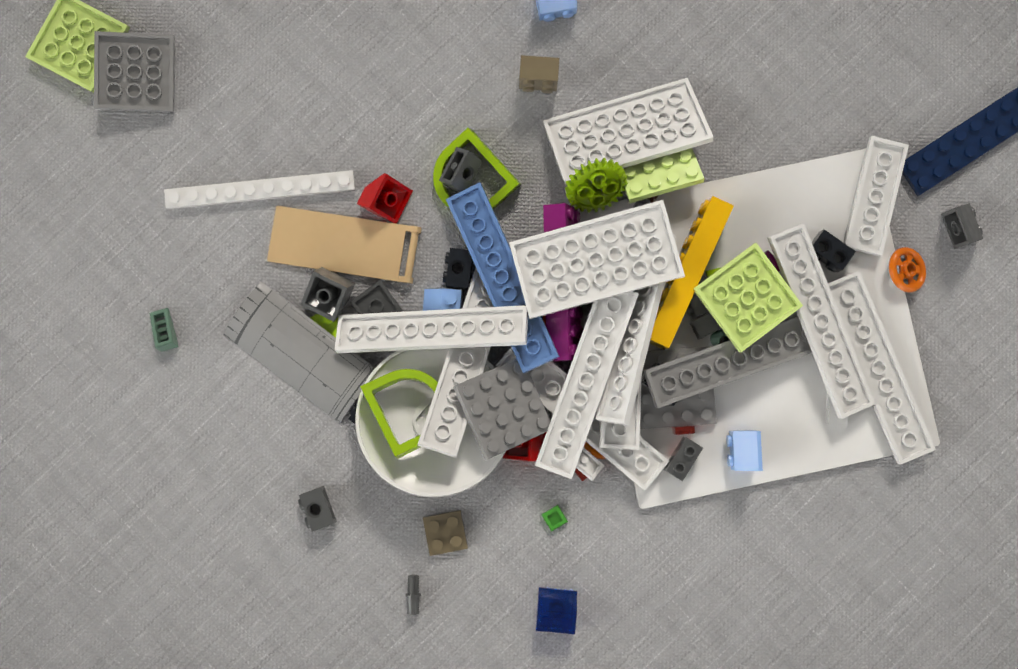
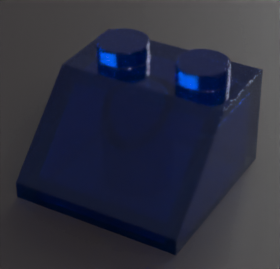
[535,587,577,634]

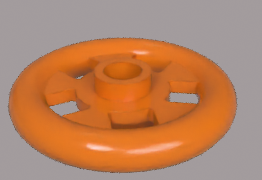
[889,247,926,292]

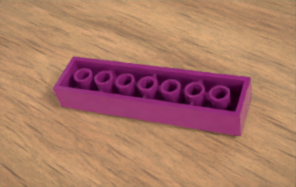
[543,203,583,362]

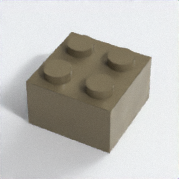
[519,55,560,94]

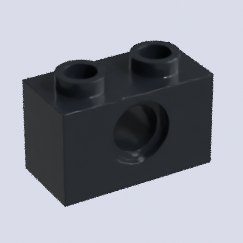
[443,248,473,290]

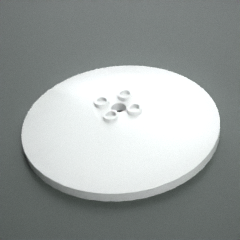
[355,348,506,497]

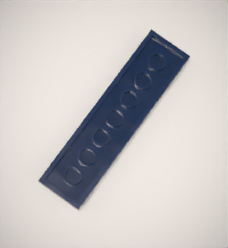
[902,87,1018,197]

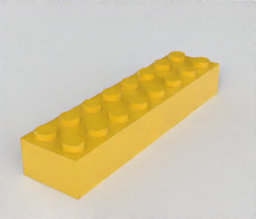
[650,196,734,350]

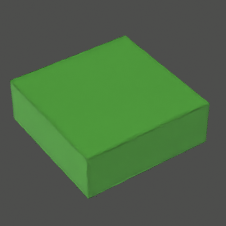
[541,504,568,532]

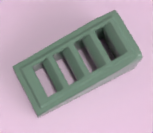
[149,308,179,352]

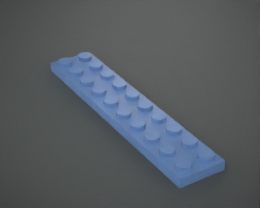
[446,182,560,373]

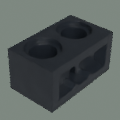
[812,229,856,272]

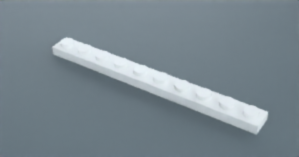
[164,170,356,209]

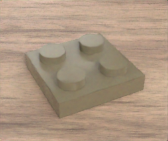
[423,510,468,556]

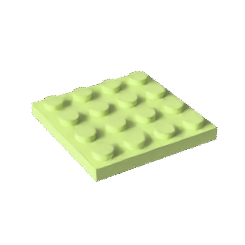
[25,0,130,93]
[623,148,704,203]
[693,243,803,353]

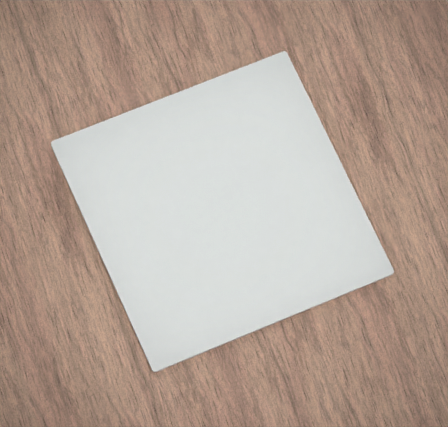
[578,149,940,509]

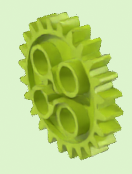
[565,158,628,213]

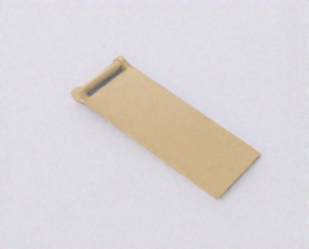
[267,206,422,284]

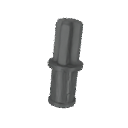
[406,574,421,615]

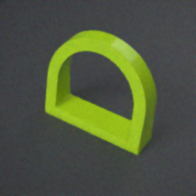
[433,128,522,209]
[360,369,438,459]

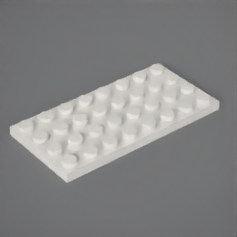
[543,78,714,186]
[509,200,685,319]

